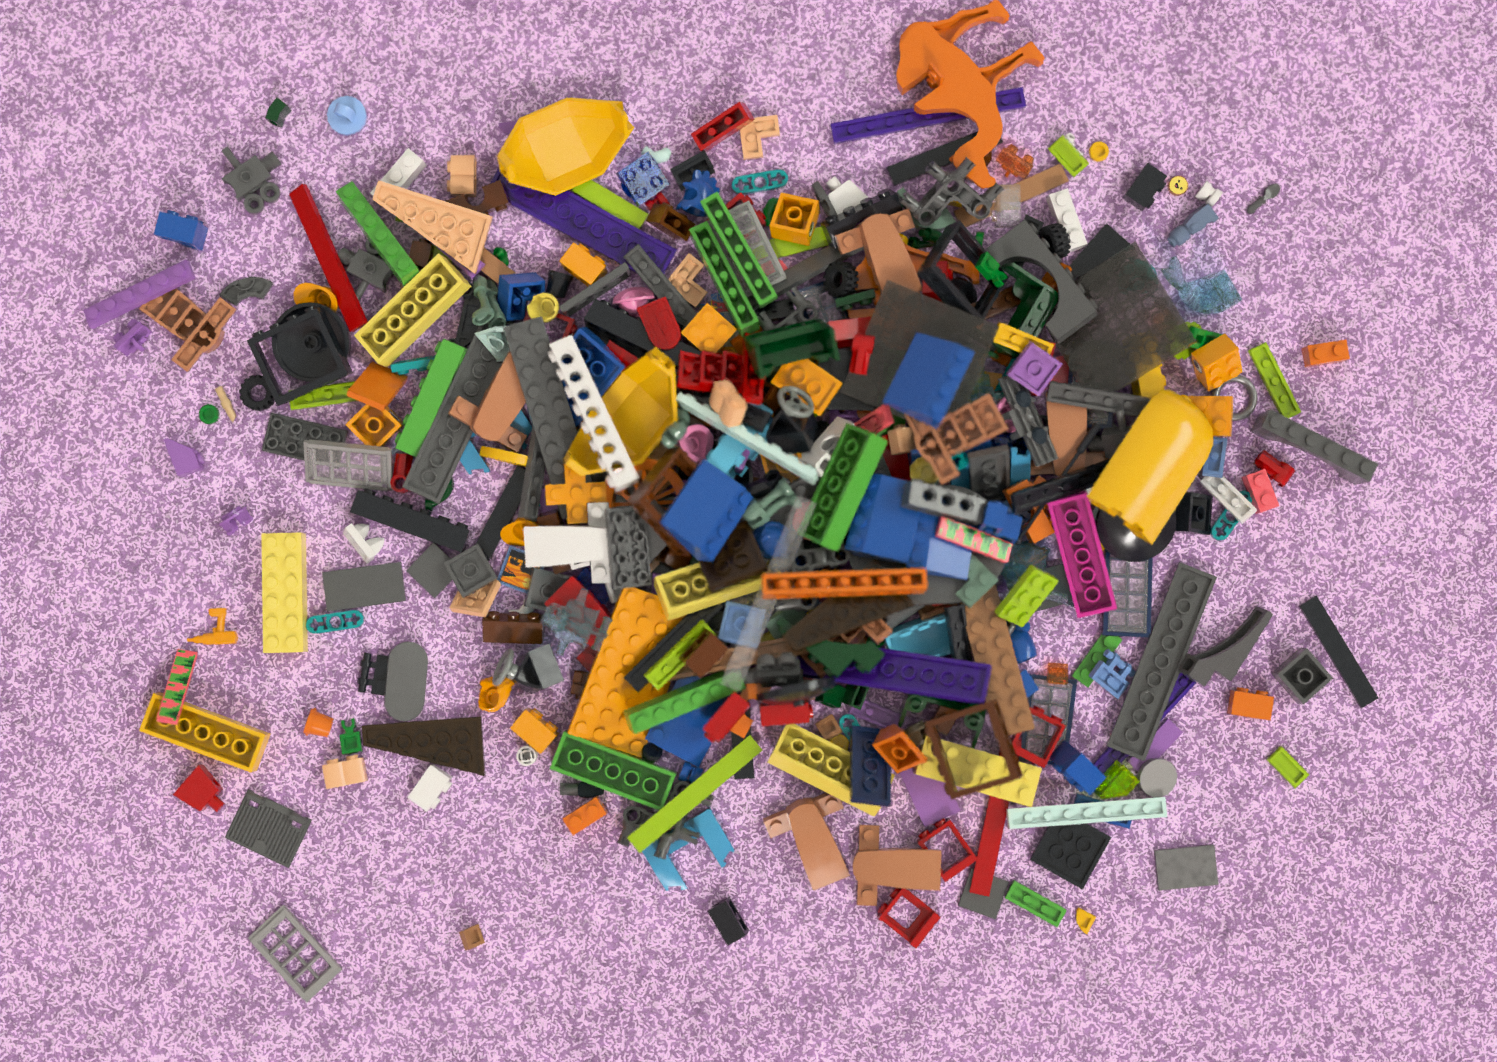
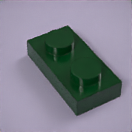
[834,289,876,312]

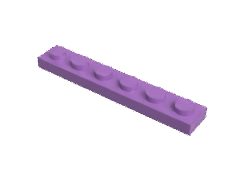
[83,259,196,329]

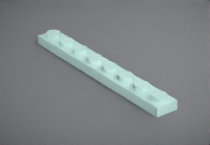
[676,392,818,485]
[1006,797,1167,829]

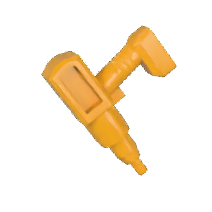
[187,608,238,645]

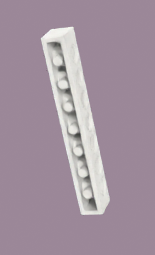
[548,335,639,492]

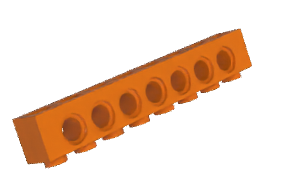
[761,568,927,599]

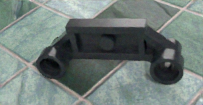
[449,281,480,348]

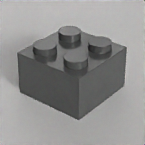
[1271,648,1334,705]

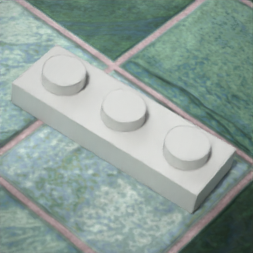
[1200,476,1257,524]

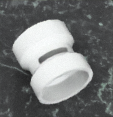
[1195,181,1223,208]
[516,745,538,766]

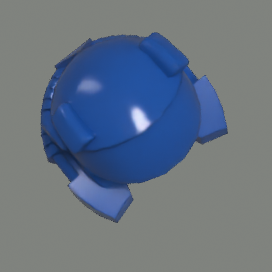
[752,521,790,559]

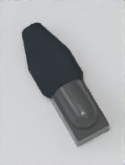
[560,782,604,798]

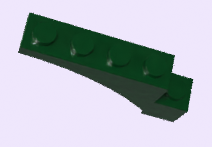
[777,617,885,679]

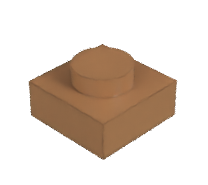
[815,714,843,741]
[459,924,485,951]

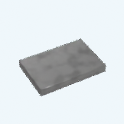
[1154,844,1219,891]

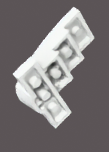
[524,502,611,583]

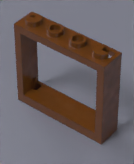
[627,447,698,556]
[924,699,1023,800]

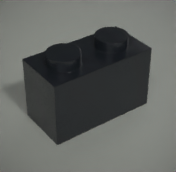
[1122,163,1167,211]

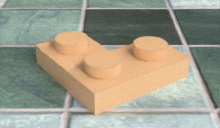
[740,115,780,160]
[668,253,708,309]
[449,580,501,617]

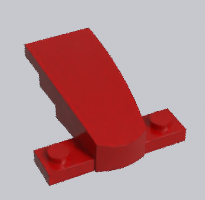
[676,333,766,405]
[544,575,612,672]

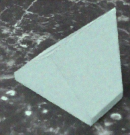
[474,326,510,362]

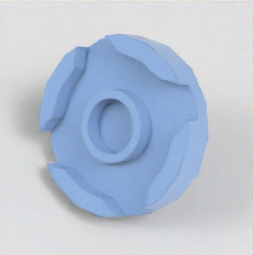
[327,96,367,136]

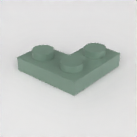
[955,553,999,609]

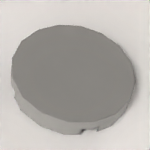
[1138,758,1177,797]

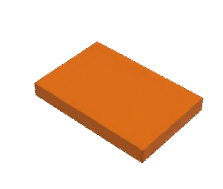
[347,361,408,411]

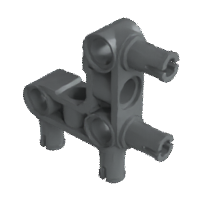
[899,157,1004,226]
[757,286,819,390]
[770,531,850,612]
[617,781,714,860]

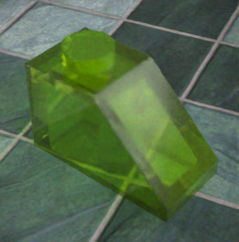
[1093,760,1140,799]

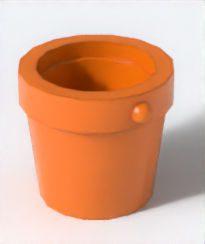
[303,708,334,737]

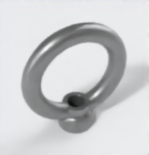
[1211,375,1257,421]

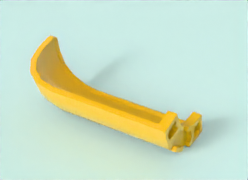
[1087,389,1213,544]

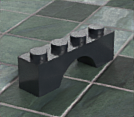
[820,189,903,248]

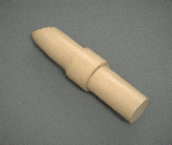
[215,386,236,422]

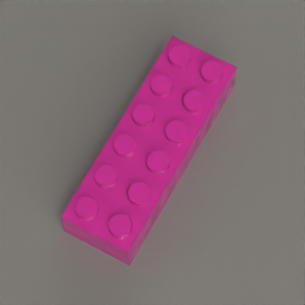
[1048,490,1117,618]

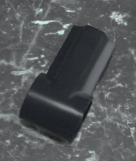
[744,469,783,499]

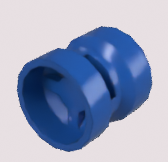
[678,761,703,784]

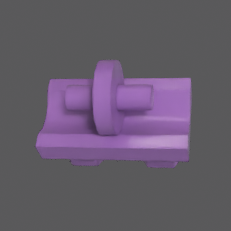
[113,319,152,356]

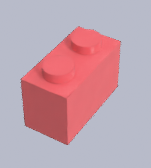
[1241,469,1279,514]

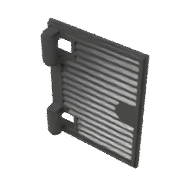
[225,789,312,868]

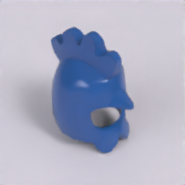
[676,169,720,217]
[1006,621,1037,664]

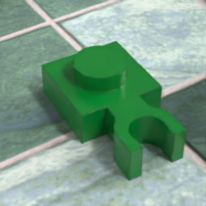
[975,251,1007,288]
[339,718,363,755]

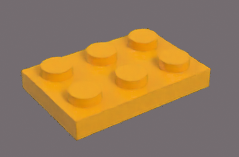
[771,358,843,416]
[1188,396,1233,437]

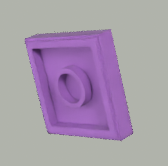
[1006,341,1063,396]

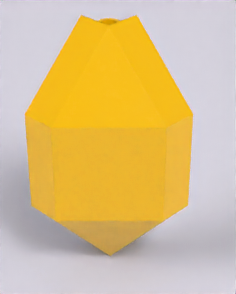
[497,97,635,196]
[563,347,678,476]

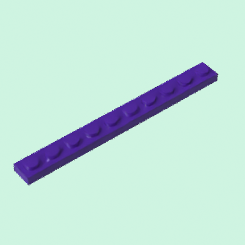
[830,87,1026,144]

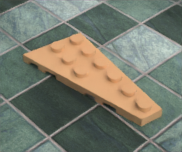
[373,180,493,274]

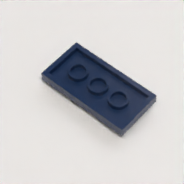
[850,725,891,807]

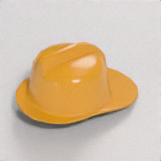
[293,282,338,311]
[500,515,539,547]

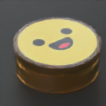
[1168,176,1188,196]

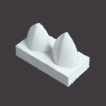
[343,523,384,564]

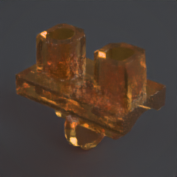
[996,144,1034,179]

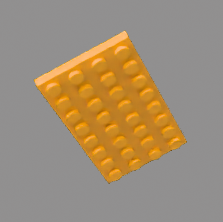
[567,587,686,758]

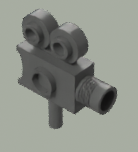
[221,147,281,215]
[338,239,394,301]
[1088,407,1132,458]
[743,652,803,688]

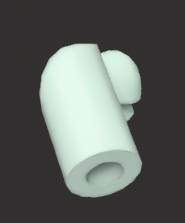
[641,146,671,164]

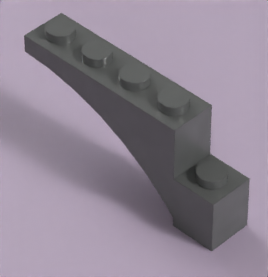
[1178,606,1273,687]

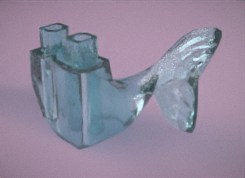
[1160,256,1243,314]
[1000,540,1075,608]

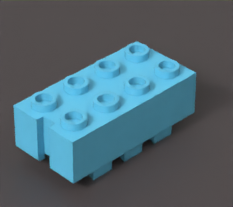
[706,403,773,479]
[884,612,951,657]

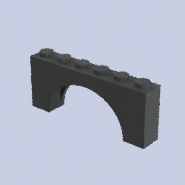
[986,220,1098,344]
[1250,409,1378,485]

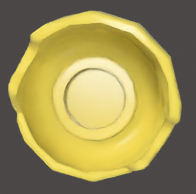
[527,292,559,323]
[910,457,938,485]

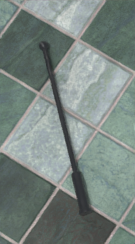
[1015,422,1102,545]

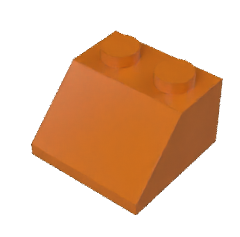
[872,723,927,773]

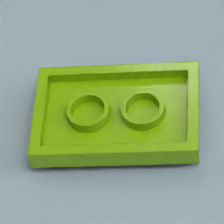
[994,564,1059,628]

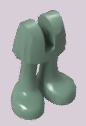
[472,275,506,328]
[661,407,690,448]
[743,478,802,529]

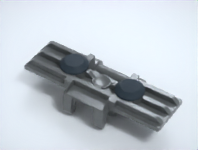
[998,375,1058,467]

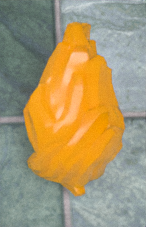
[478,677,515,712]

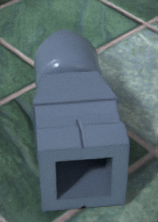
[1167,203,1219,247]

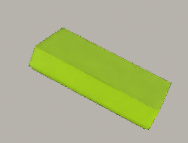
[1048,134,1089,177]
[1266,746,1309,789]

